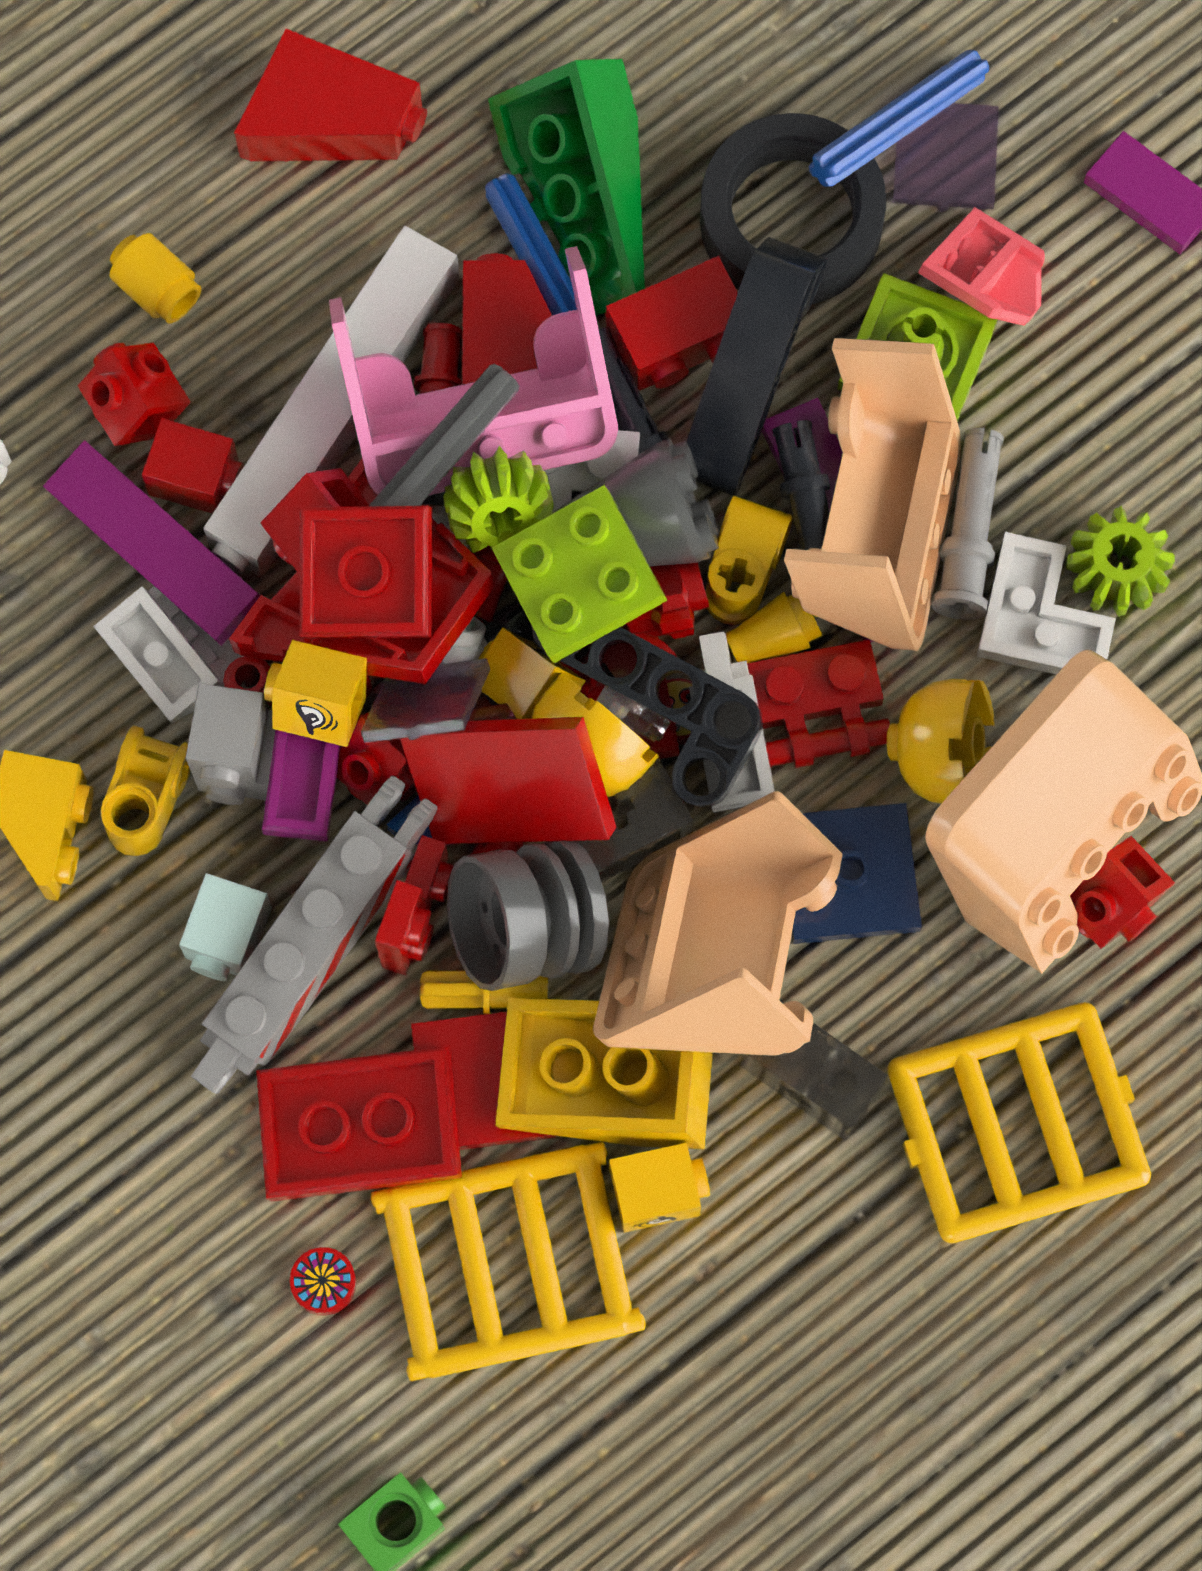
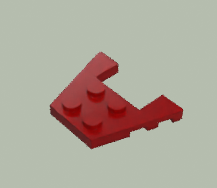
[229,459,495,684]

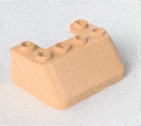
[926,650,1202,974]

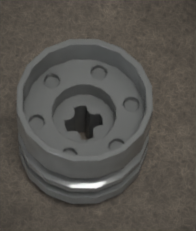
[447,841,609,991]

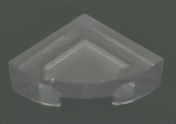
[596,685,670,742]

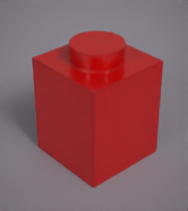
[142,418,244,514]

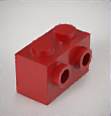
[606,256,738,391]

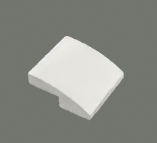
[93,586,266,723]

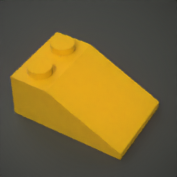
[496,998,713,1149]

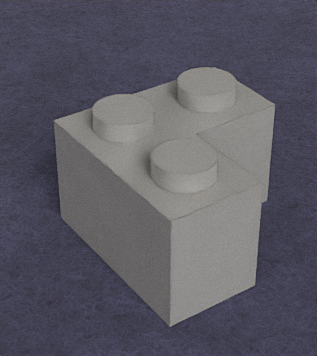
[186,684,275,805]

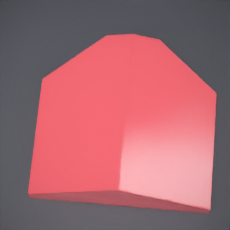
[918,207,1045,326]

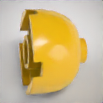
[531,673,659,797]
[887,679,995,804]

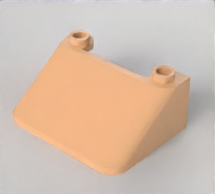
[593,791,843,1056]

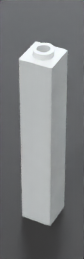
[203,225,460,578]

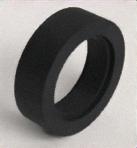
[700,113,886,304]

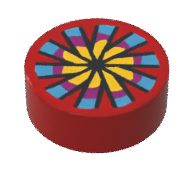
[289,1247,357,1316]

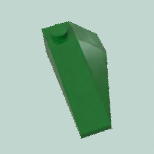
[488,59,645,317]

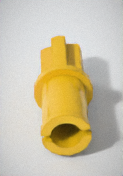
[420,970,548,1014]

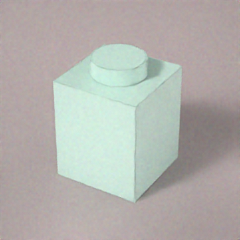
[179,873,272,981]

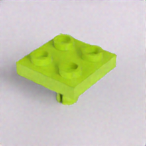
[837,273,998,422]
[492,485,668,663]

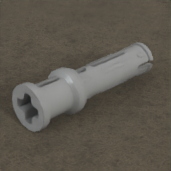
[931,428,1004,620]

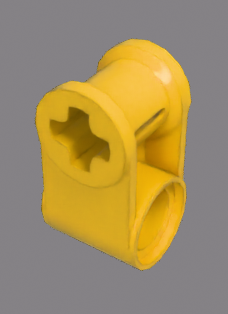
[706,496,793,625]
[100,725,191,856]

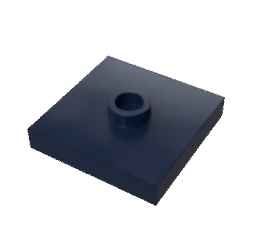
[792,803,922,944]

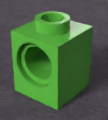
[338,1472,446,1571]

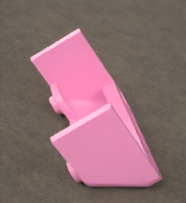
[329,246,618,495]

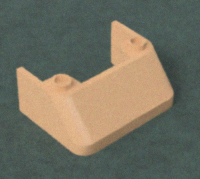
[784,338,961,651]

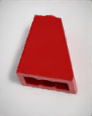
[234,29,427,162]
[462,253,552,385]

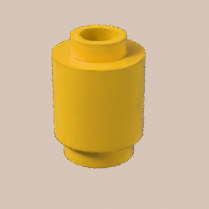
[109,233,202,324]

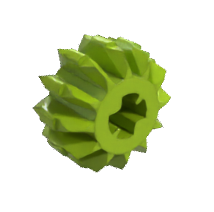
[443,446,554,553]
[1065,506,1175,617]

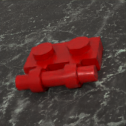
[747,639,890,768]

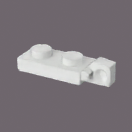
[689,631,775,813]

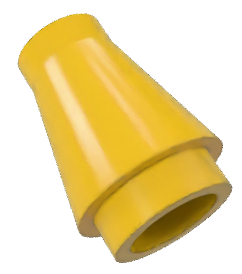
[726,592,823,663]

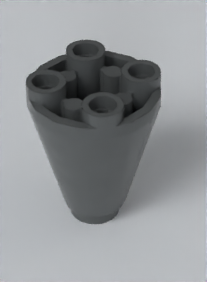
[553,439,719,566]

